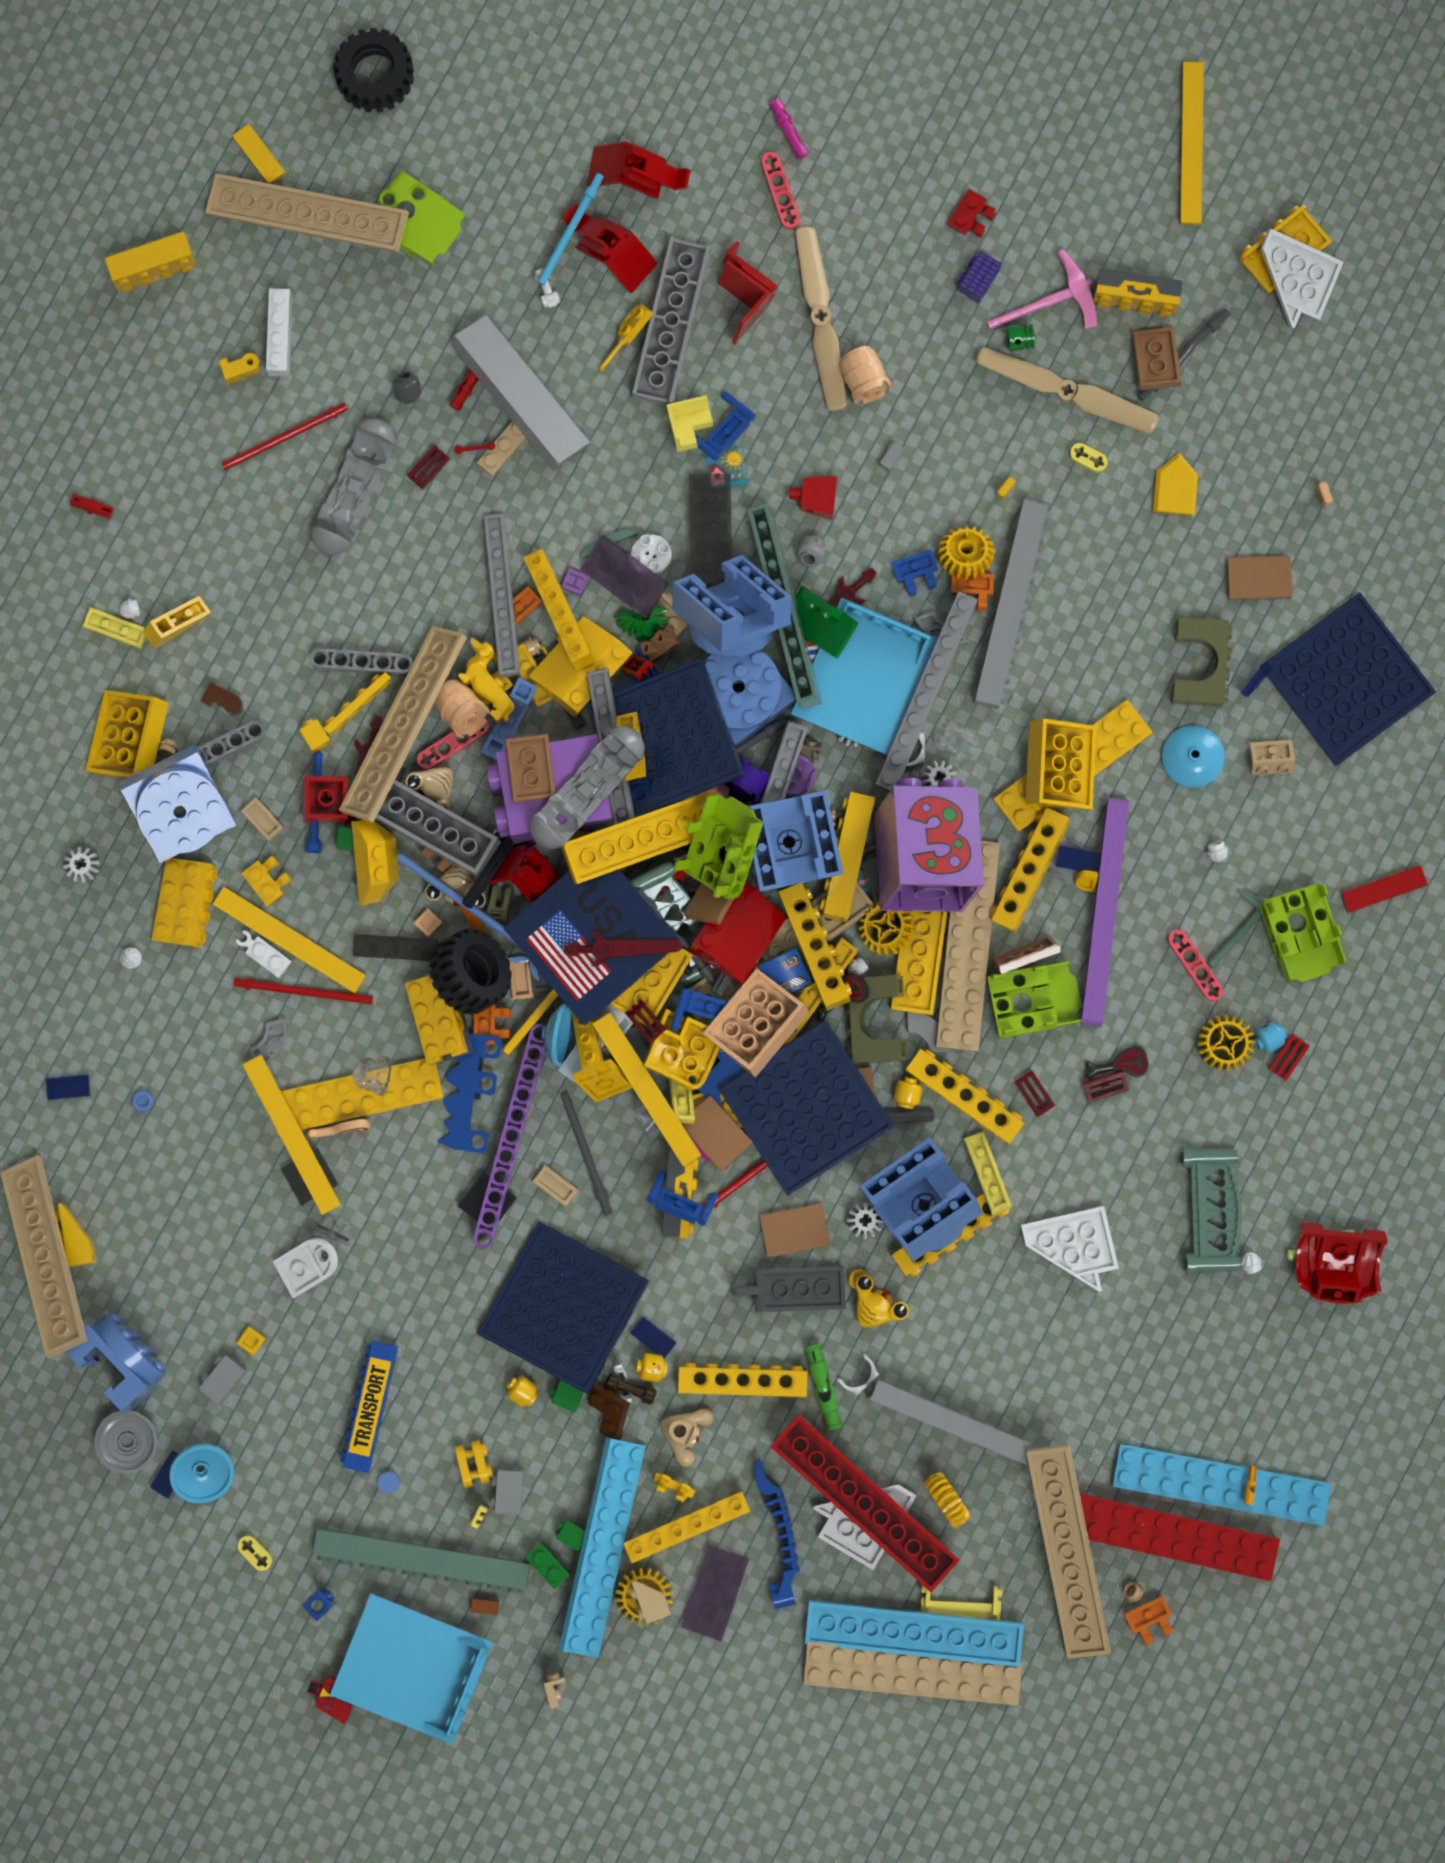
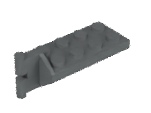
[731,1266,846,1312]

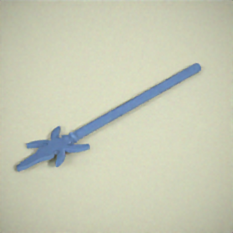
[396,853,539,981]

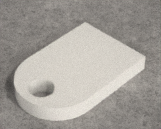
[272,1238,338,1299]

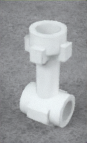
[534,268,560,308]

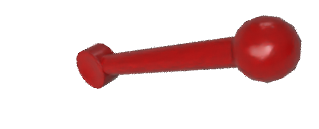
[454,442,496,455]

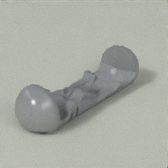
[311,419,396,555]
[529,726,645,849]

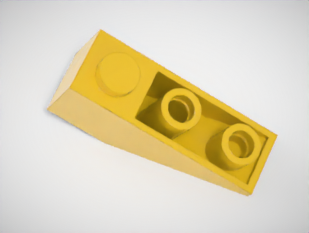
[56,1203,96,1267]

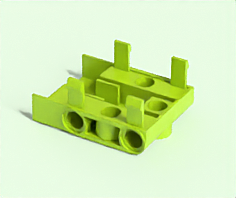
[376,170,467,268]
[673,794,764,899]
[1259,883,1347,982]
[986,961,1082,1039]

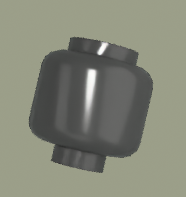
[392,371,421,404]

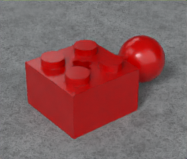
[302,776,348,823]

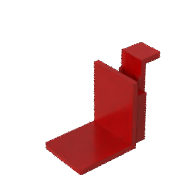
[587,142,690,199]
[562,204,658,293]
[718,241,779,345]
[489,845,561,903]

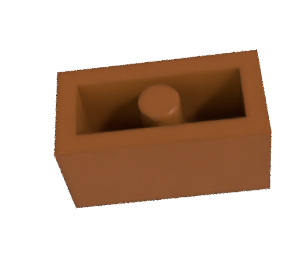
[471,1598,500,1615]

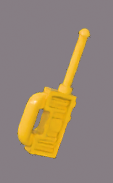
[599,303,653,371]

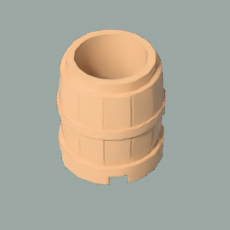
[840,346,893,405]
[433,680,490,738]

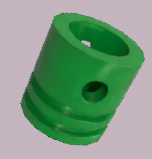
[1007,324,1035,351]

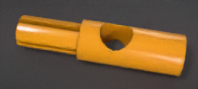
[1244,1465,1257,1505]

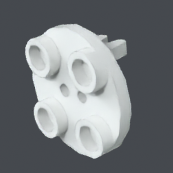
[630,534,672,576]

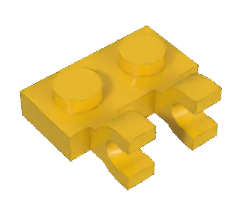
[241,856,293,907]
[653,1472,696,1502]

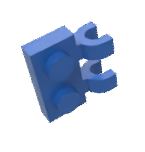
[891,549,938,597]

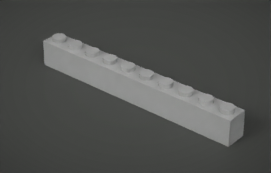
[974,499,1051,709]
[875,591,978,793]

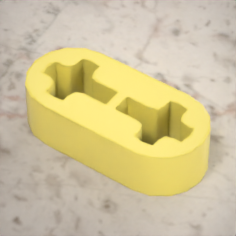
[1070,443,1108,473]
[238,1536,273,1571]

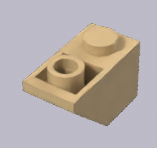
[630,1580,671,1624]

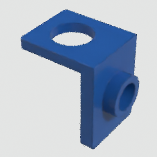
[303,1588,336,1621]

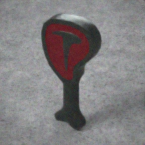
[815,973,869,1022]
[1085,1046,1148,1079]

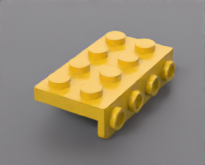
[1239,205,1333,295]
[151,858,217,949]
[610,948,694,1025]

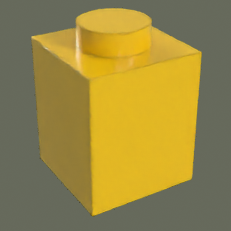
[299,719,332,753]

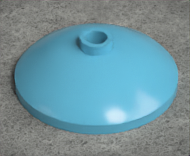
[1161,725,1225,788]
[542,1003,572,1067]
[169,1444,234,1503]

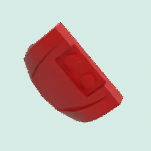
[1296,1222,1388,1304]

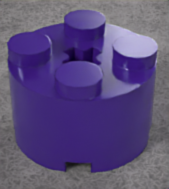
[724,758,769,806]

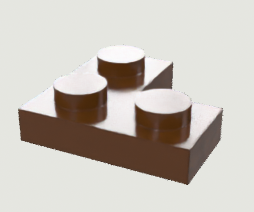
[588,1383,630,1440]

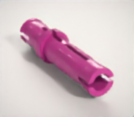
[769,98,809,160]

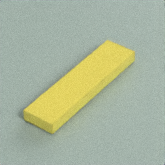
[964,1131,1013,1215]

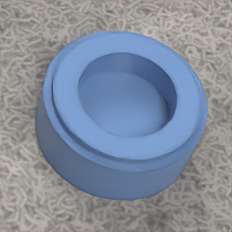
[132,1091,154,1112]
[378,1471,400,1493]

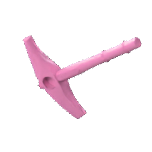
[987,249,1097,329]

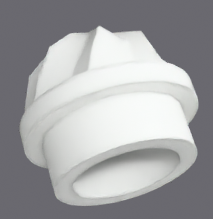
[120,598,140,619]
[1207,841,1228,862]
[120,947,142,969]
[847,957,869,977]
[1241,1252,1262,1274]

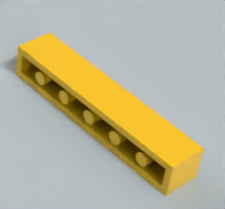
[820,792,875,923]

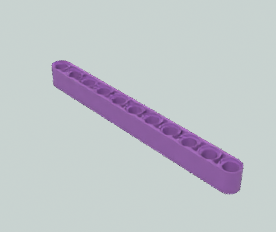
[1080,797,1129,1027]
[474,1024,546,1250]

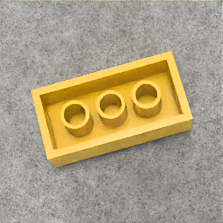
[105,231,197,293]

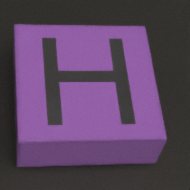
[561,568,589,596]

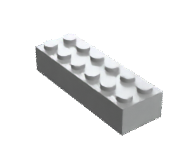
[375,780,501,878]

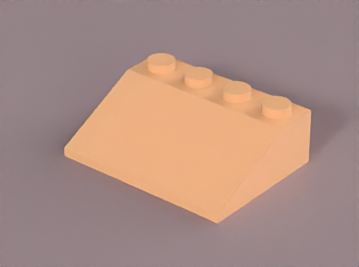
[702,969,810,1078]

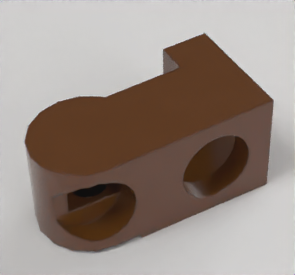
[201,682,243,715]

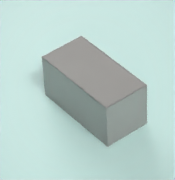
[879,442,905,473]

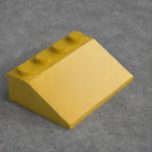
[528,616,633,719]
[85,690,169,780]
[1025,718,1096,810]

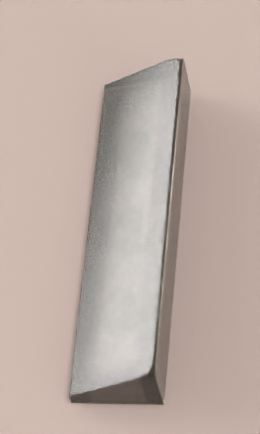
[353,934,439,961]

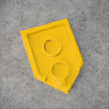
[1153,453,1198,516]

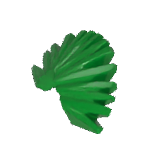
[614,606,668,641]

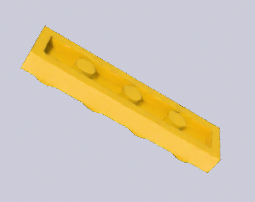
[323,672,392,737]

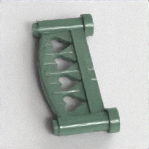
[630,862,716,994]
[1180,1147,1242,1275]

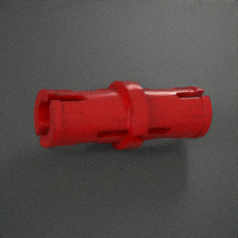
[448,369,479,411]
[70,493,114,520]

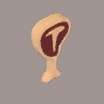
[307,1119,371,1139]

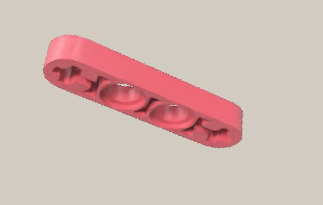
[762,152,800,230]
[417,719,490,770]
[1167,929,1223,1002]

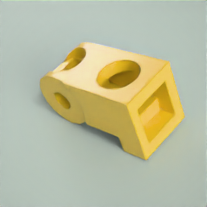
[218,353,261,384]

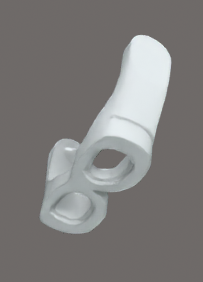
[907,732,925,767]
[836,1353,880,1396]
[613,1364,632,1402]

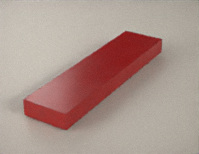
[1341,865,1428,913]

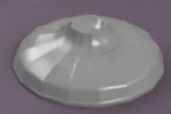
[94,1411,158,1474]

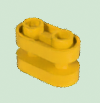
[455,1440,493,1488]

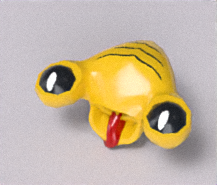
[855,1274,910,1328]

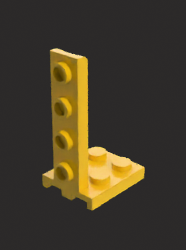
[572,1012,633,1102]

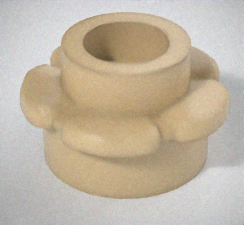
[524,636,542,656]
[158,739,179,757]
[1123,1582,1143,1603]

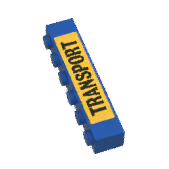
[340,1341,399,1473]

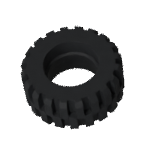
[333,28,414,113]
[429,929,512,1014]

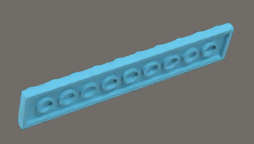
[559,1437,646,1658]
[1112,1444,1331,1526]
[805,1600,1024,1667]

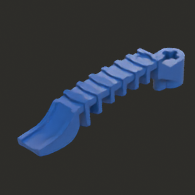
[755,1458,800,1609]

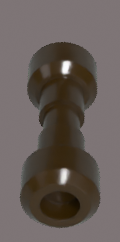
[604,1372,657,1405]

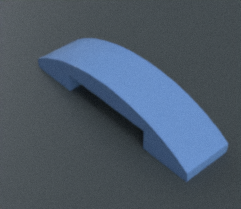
[481,677,538,760]

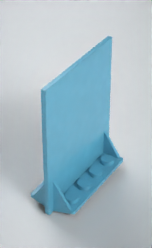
[791,598,938,756]
[330,1593,492,1744]

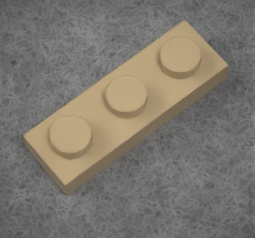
[477,421,527,477]

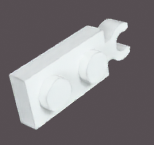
[236,930,292,979]

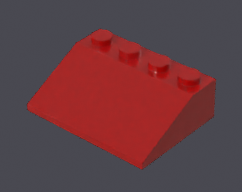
[689,882,787,985]

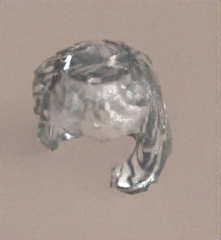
[352,1056,392,1096]

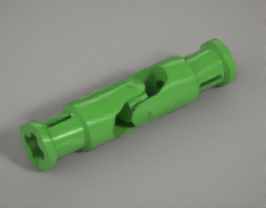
[803,1343,844,1431]

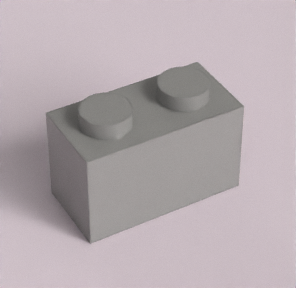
[199,1355,247,1405]
[491,1469,524,1515]

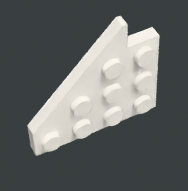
[1260,229,1344,328]
[1020,1206,1119,1292]
[813,1484,917,1570]

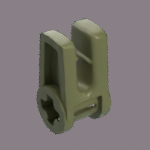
[485,885,512,926]

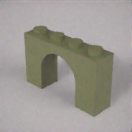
[1171,617,1232,707]
[847,975,907,1064]

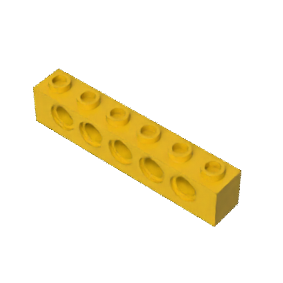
[523,549,595,671]
[990,807,1071,934]
[778,883,852,1011]
[905,1049,1024,1145]
[891,1193,1012,1278]
[678,1363,808,1397]
[623,1491,751,1563]

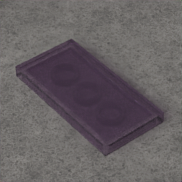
[580,535,669,619]
[681,1545,749,1641]

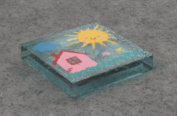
[702,445,751,494]

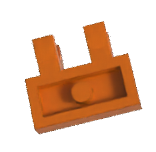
[951,573,994,612]
[473,1004,512,1045]
[1124,1596,1173,1645]

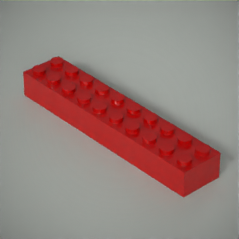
[770,1414,960,1593]
[1080,1493,1280,1581]

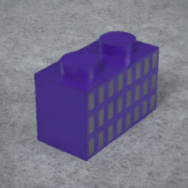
[957,251,1002,303]

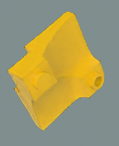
[643,1009,720,1090]

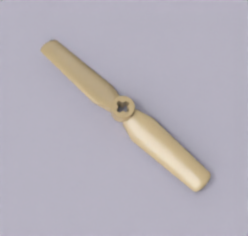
[795,226,847,411]
[977,347,1159,434]

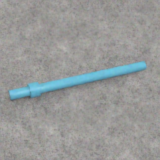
[537,173,604,286]

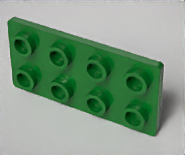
[795,586,859,658]

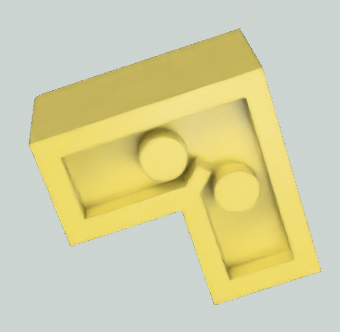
[666,395,713,452]

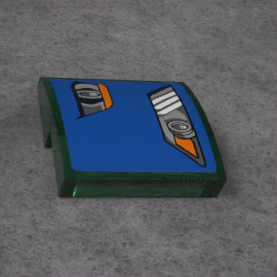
[757,944,815,995]

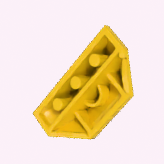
[351,819,400,905]

